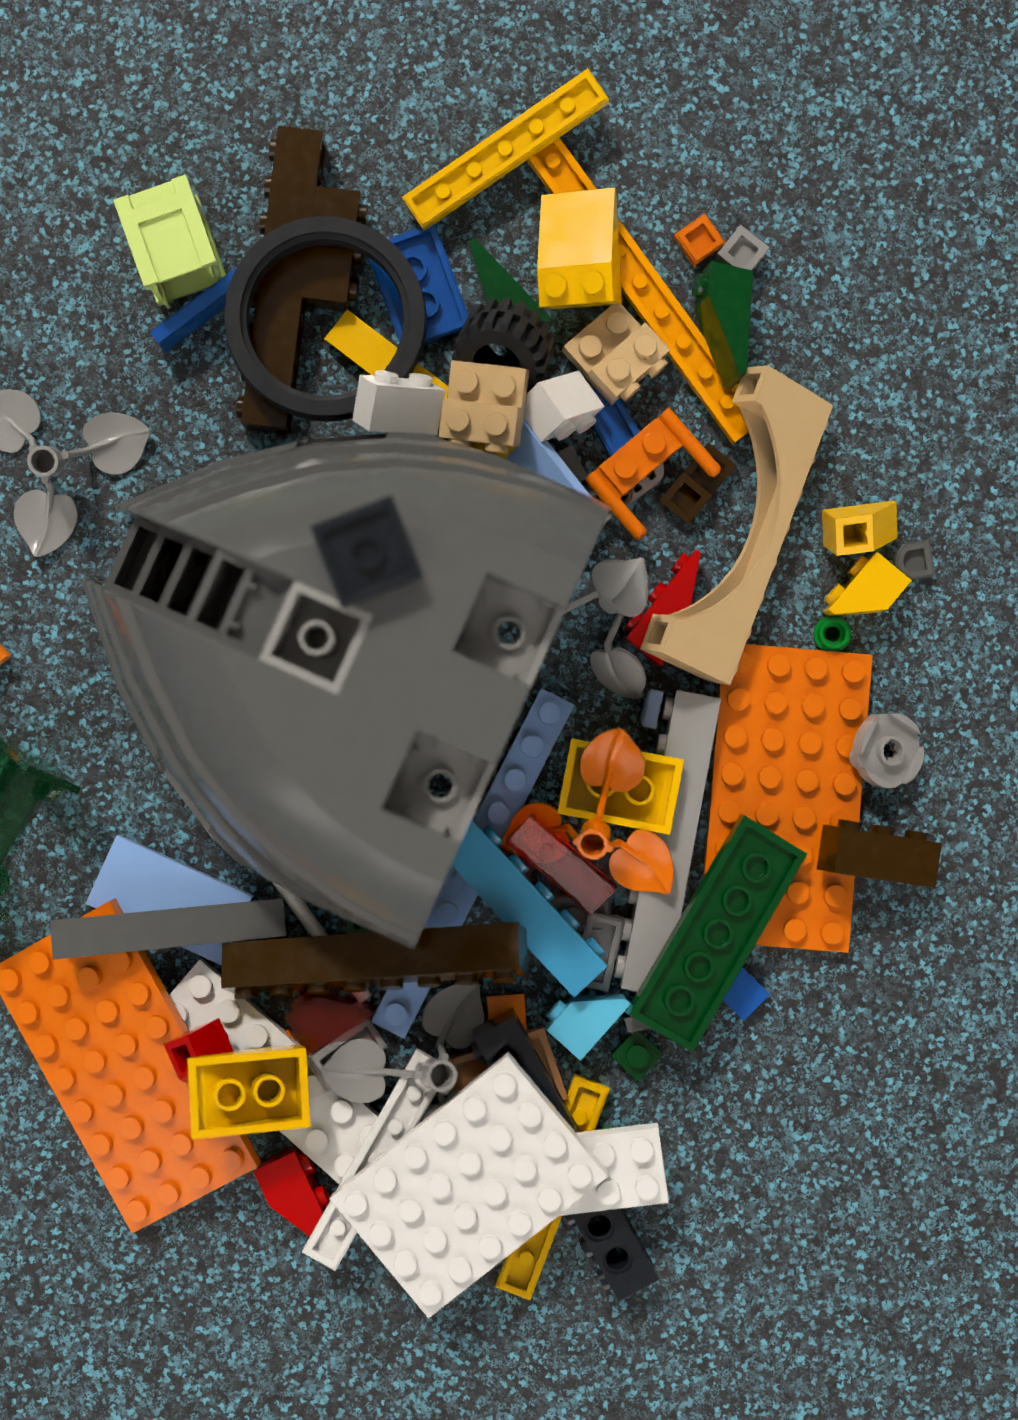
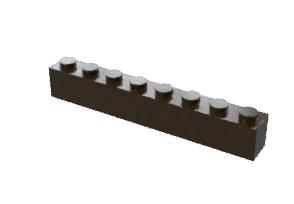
[236,126,327,435]
[221,922,528,999]

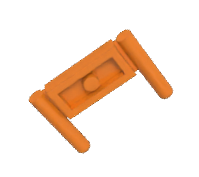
[584,408,721,540]

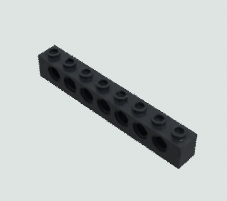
[470,1007,659,1301]

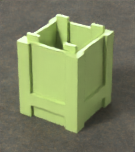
[113,174,226,309]

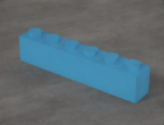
[451,811,608,997]

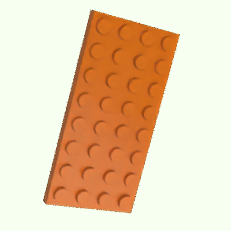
[703,644,873,953]
[0,898,262,1233]

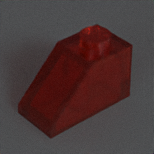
[284,992,376,1055]

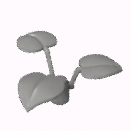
[0,389,151,557]
[564,558,648,699]
[321,984,484,1121]

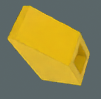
[822,500,898,556]
[822,552,912,616]

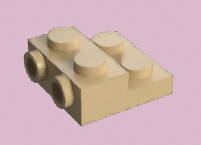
[562,304,670,406]
[439,360,529,453]

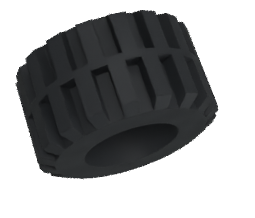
[452,298,555,394]

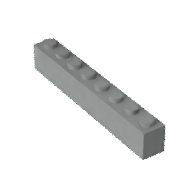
[614,690,721,991]

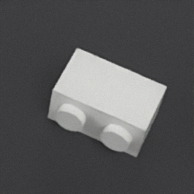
[352,370,445,435]
[524,371,605,442]

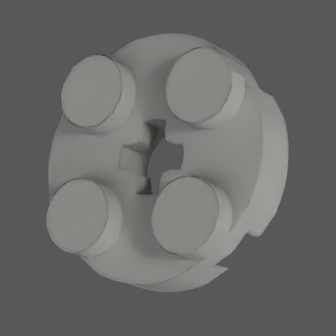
[849,713,924,788]

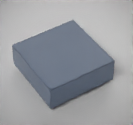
[639,689,664,729]

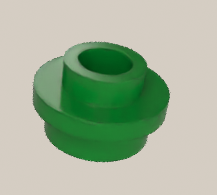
[813,616,851,652]

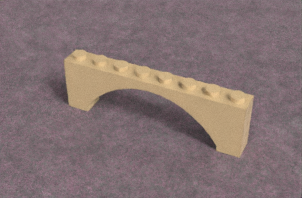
[640,365,833,685]

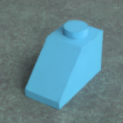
[545,993,630,1061]

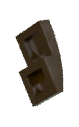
[660,442,737,524]

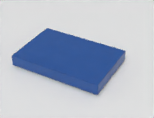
[369,224,468,347]

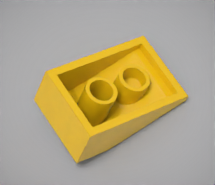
[537,187,622,310]
[557,738,684,835]
[187,1044,311,1139]

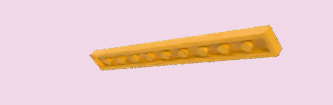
[526,138,749,445]

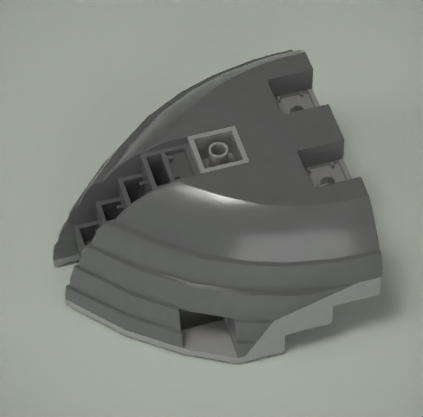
[82,432,612,949]

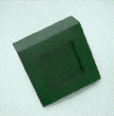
[610,1031,664,1082]

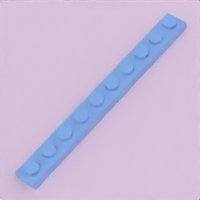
[371,688,574,1039]

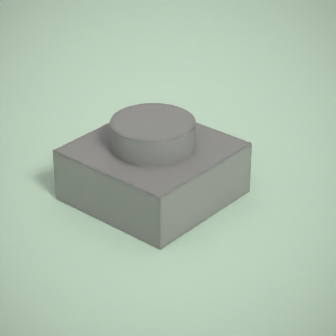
[716,225,770,271]

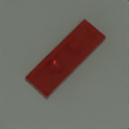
[506,812,617,915]

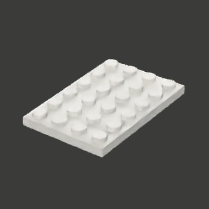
[330,1052,608,1318]

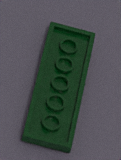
[626,814,807,1052]

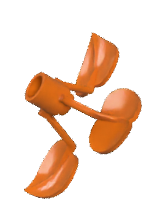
[500,728,674,894]

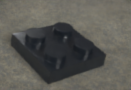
[310,495,424,609]

